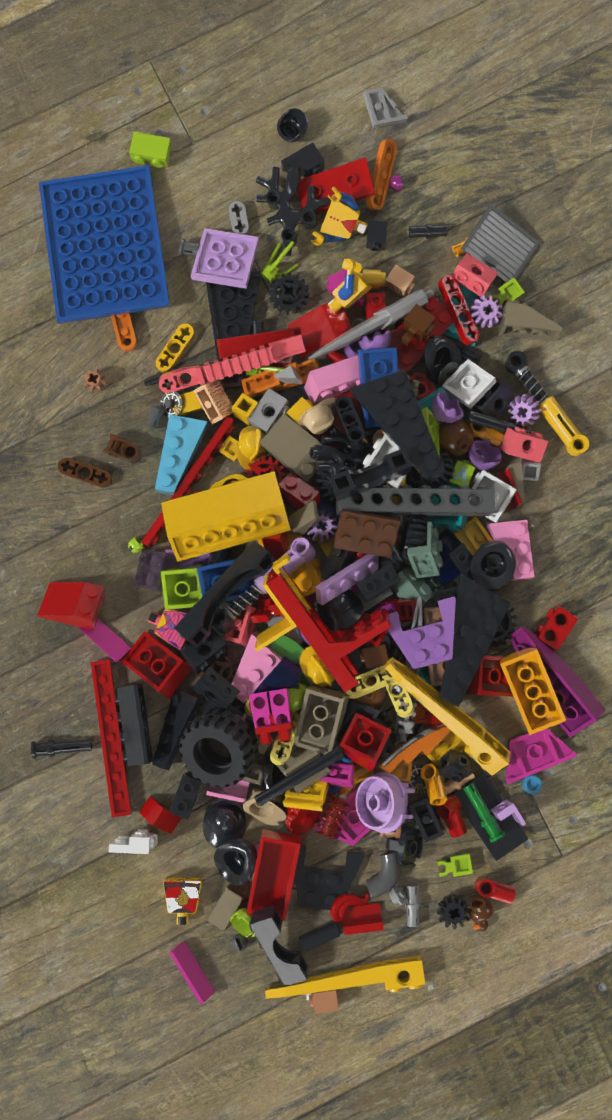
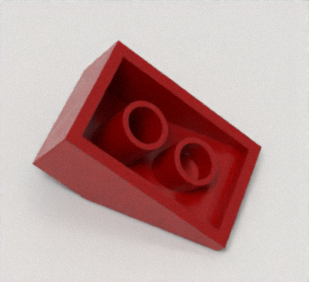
[287,302,352,359]
[37,582,105,631]
[121,631,192,699]
[465,656,513,697]

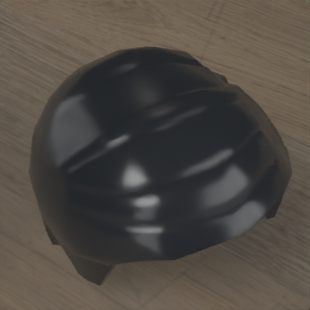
[277,108,308,143]

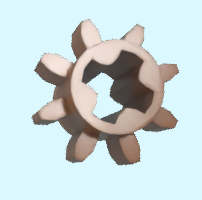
[82,368,107,393]

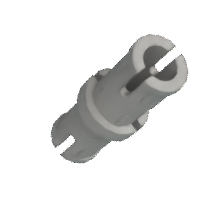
[405,884,421,927]

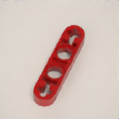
[438,274,479,345]

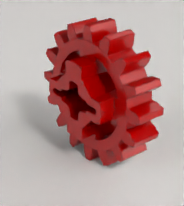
[245,456,286,484]

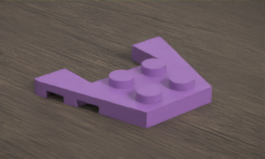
[387,596,456,669]

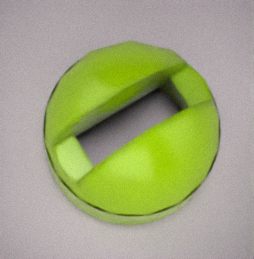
[128,536,145,553]

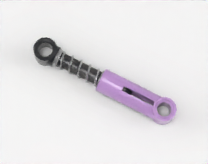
[212,538,315,634]

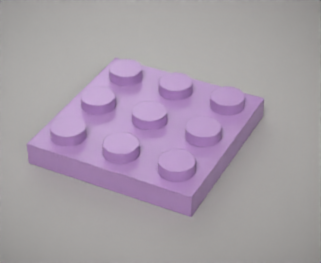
[191,228,259,289]

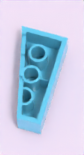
[155,415,209,495]

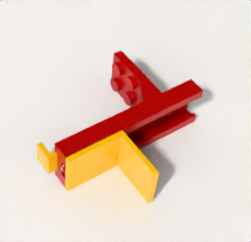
[255,553,391,692]

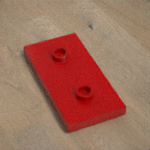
[298,157,376,214]

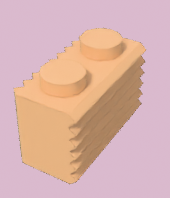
[193,379,233,424]

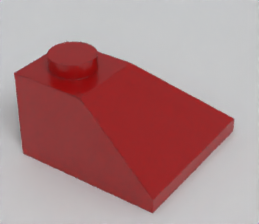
[339,713,392,771]

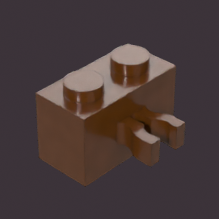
[401,304,435,346]

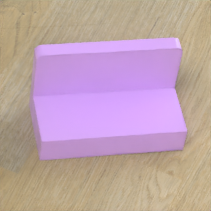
[490,799,526,826]

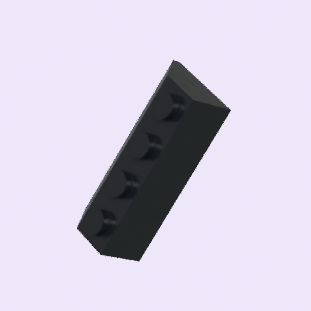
[115,684,153,766]

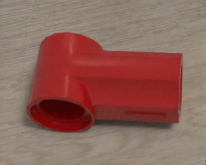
[436,795,467,838]
[474,877,516,904]

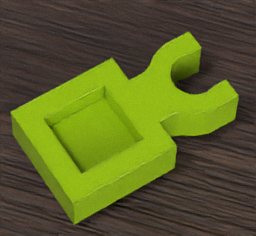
[492,278,525,306]
[436,853,473,877]

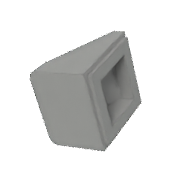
[274,366,302,384]
[521,458,541,481]

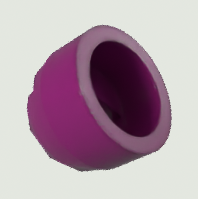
[389,174,403,190]

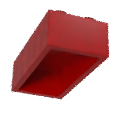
[246,829,302,921]

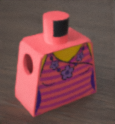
[148,609,187,650]

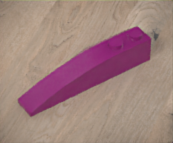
[510,626,606,737]

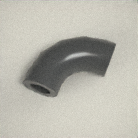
[366,850,401,899]

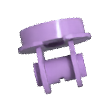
[355,772,415,833]

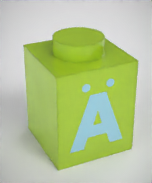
[449,460,475,487]

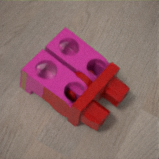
[249,688,294,744]

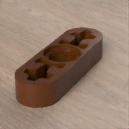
[58,458,112,488]

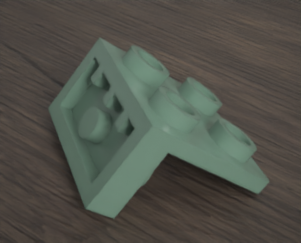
[407,521,443,578]

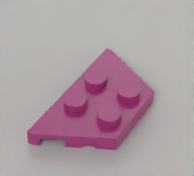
[506,728,577,784]
[313,785,371,846]

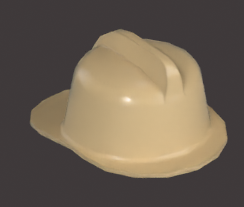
[299,397,337,434]
[243,788,286,825]

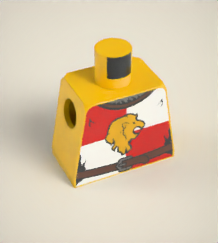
[163,878,203,925]

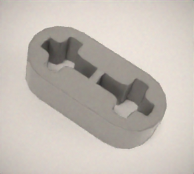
[229,201,249,235]

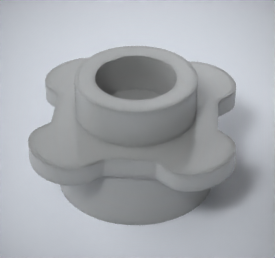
[389,884,406,905]

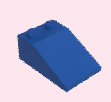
[196,557,256,602]

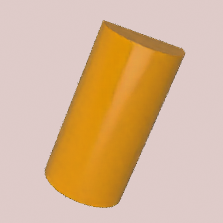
[500,648,566,735]

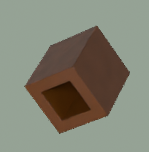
[360,642,391,668]

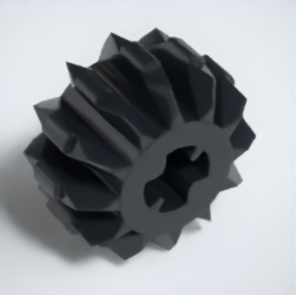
[436,894,471,929]

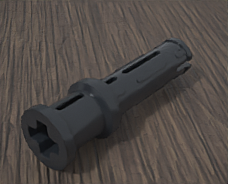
[31,739,92,759]

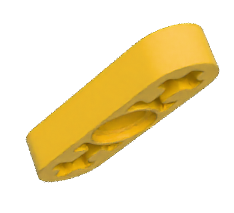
[156,324,195,373]

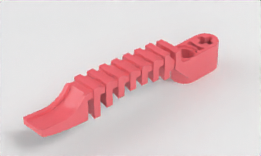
[159,334,306,393]

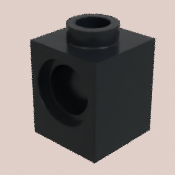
[366,220,387,251]

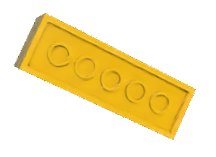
[161,472,291,562]

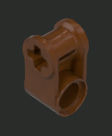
[103,434,142,463]

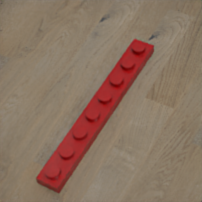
[141,416,235,548]
[90,659,132,818]

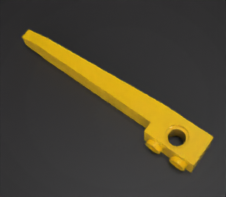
[385,658,511,775]
[265,955,426,999]

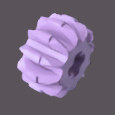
[470,295,503,328]
[508,394,541,427]
[307,510,337,543]

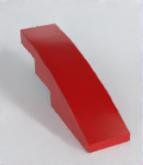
[217,328,294,359]

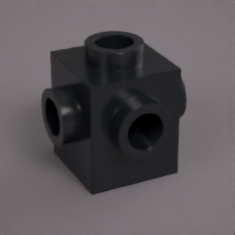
[439,749,471,782]

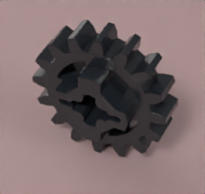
[269,273,309,315]

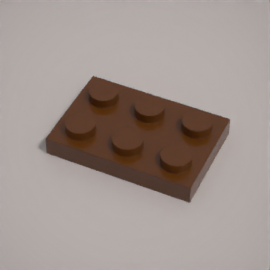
[333,509,401,558]

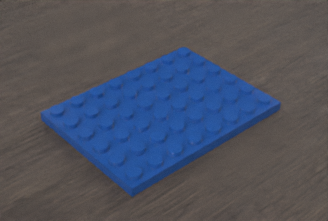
[39,165,170,324]

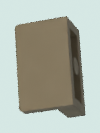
[283,750,331,794]

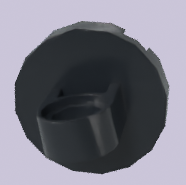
[385,827,423,869]

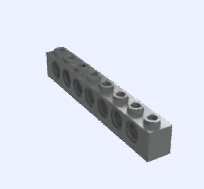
[336,485,495,516]

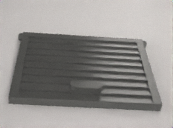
[460,203,541,283]

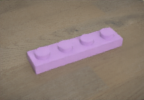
[315,554,379,605]

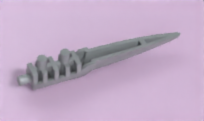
[308,289,434,360]
[395,597,422,742]

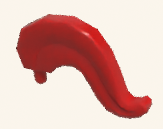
[330,892,370,923]

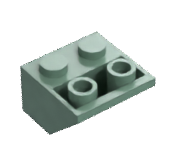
[391,565,444,613]

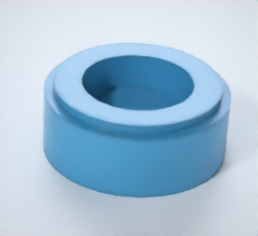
[521,774,542,794]

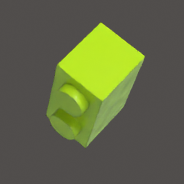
[129,132,172,168]

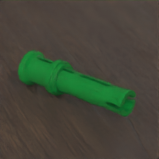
[463,782,506,842]

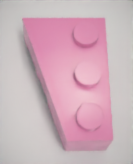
[304,355,360,406]
[486,520,534,581]
[232,631,284,704]

